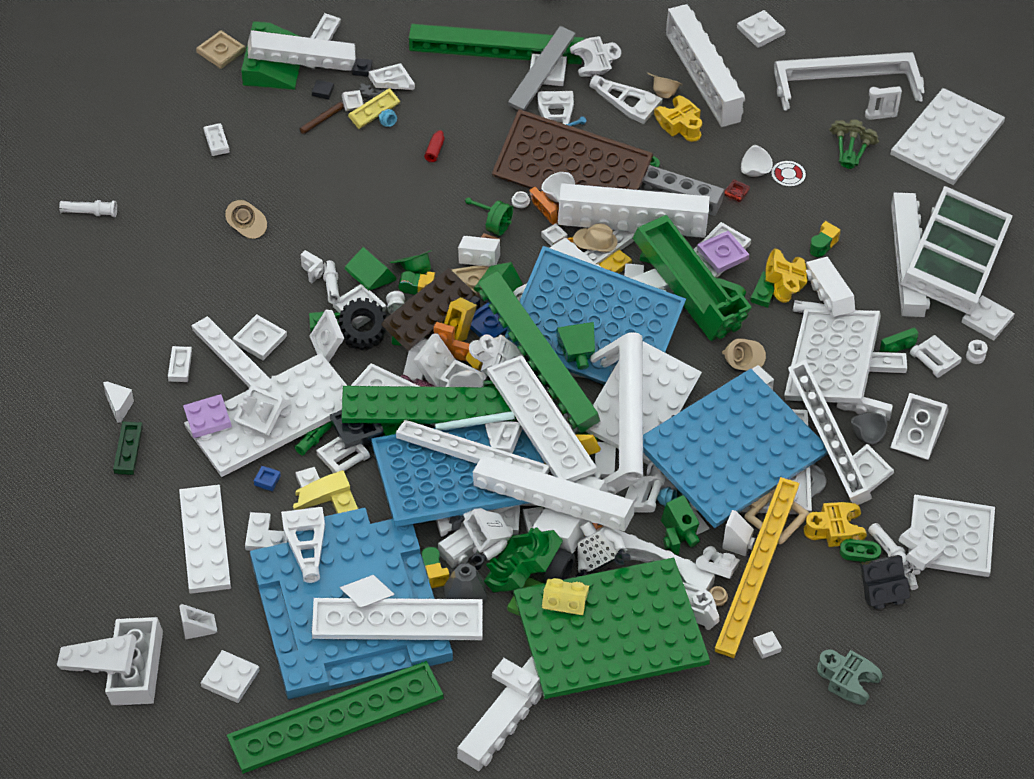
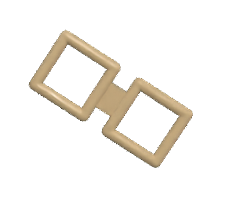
[744,488,809,544]

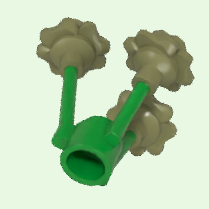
[829,120,879,169]

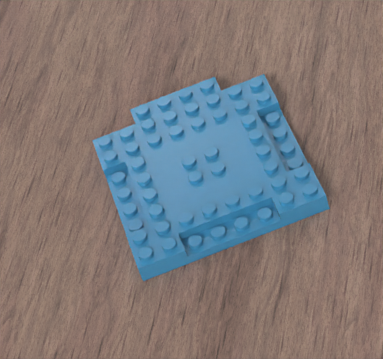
[250,508,453,700]

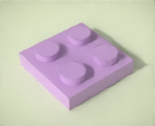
[697,231,749,273]
[183,394,232,438]

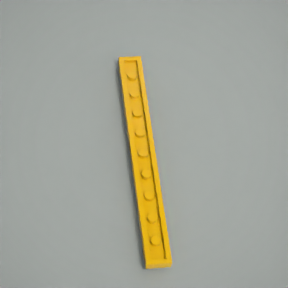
[714,477,800,658]

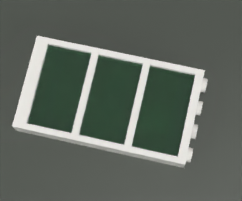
[901,186,1012,315]

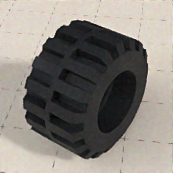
[338,298,386,350]

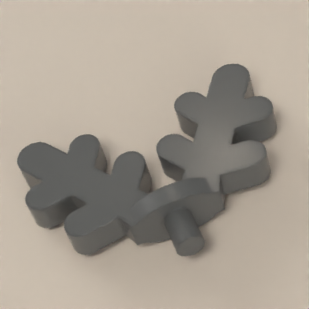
[359,83,388,99]

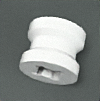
[386,291,405,314]
[966,340,988,364]

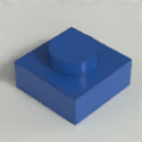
[254,466,281,491]

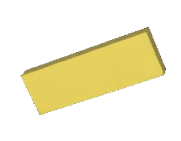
[348,88,401,129]

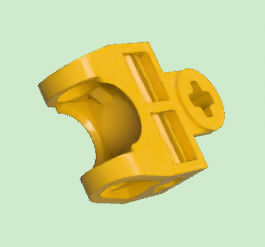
[654,95,702,142]
[766,248,807,303]
[803,502,867,547]

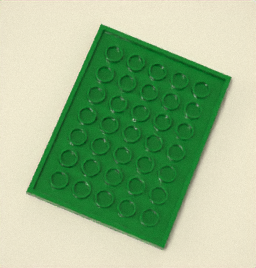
[513,557,710,699]

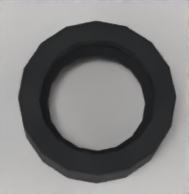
[544,548,575,584]

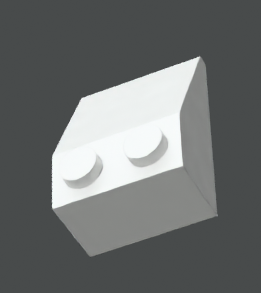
[890,393,948,460]

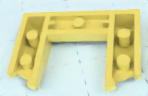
[293,470,358,514]

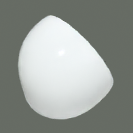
[741,145,773,177]
[542,172,575,203]
[449,370,483,387]

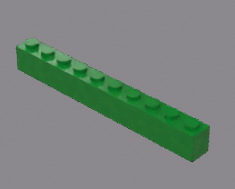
[409,24,584,65]
[478,271,601,434]

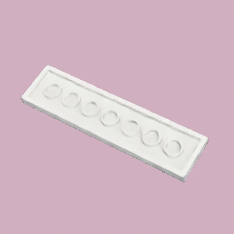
[487,355,597,482]
[312,598,482,640]

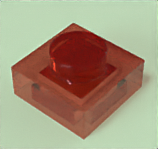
[724,179,750,202]

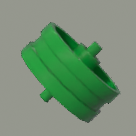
[486,200,513,236]

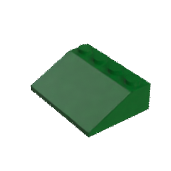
[241,21,301,90]

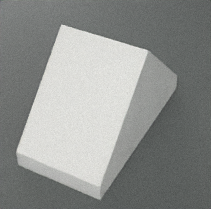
[103,382,134,423]
[179,604,217,640]

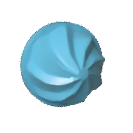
[379,109,397,127]
[657,487,677,506]

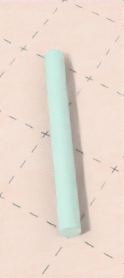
[435,411,515,431]

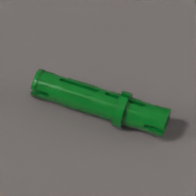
[295,421,333,456]

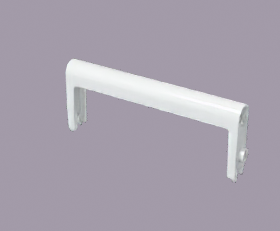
[774,52,924,110]
[590,332,643,495]

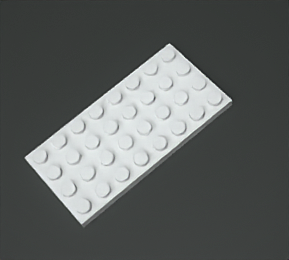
[184,353,347,477]

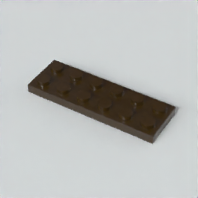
[381,268,476,351]

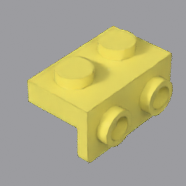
[542,578,589,615]

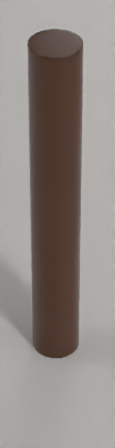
[299,102,344,134]

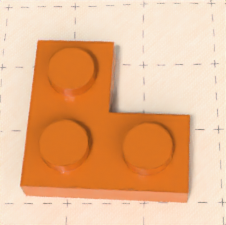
[434,322,470,362]

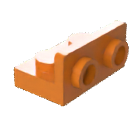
[529,187,559,225]

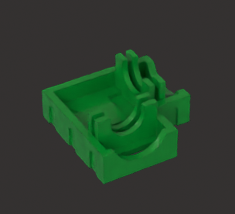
[484,527,563,593]

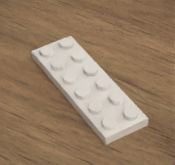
[179,485,231,594]

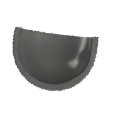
[851,413,887,444]

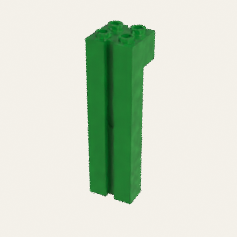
[632,215,752,341]

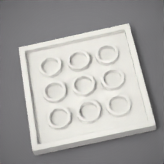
[908,495,995,577]

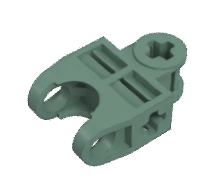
[817,650,883,705]

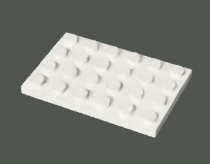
[890,88,1005,185]
[784,309,881,403]
[585,342,702,465]

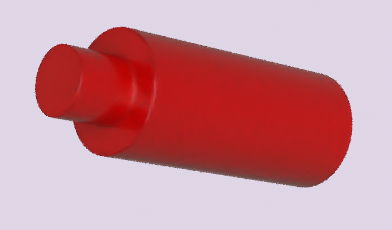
[424,130,445,162]

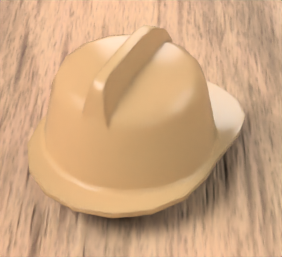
[648,73,683,99]
[225,200,267,239]
[573,223,617,252]
[722,339,766,371]

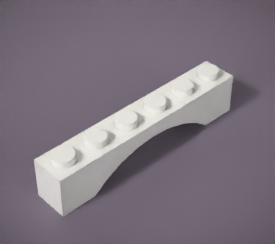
[609,527,715,591]

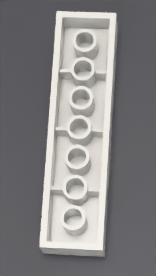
[666,4,745,127]
[558,183,710,238]

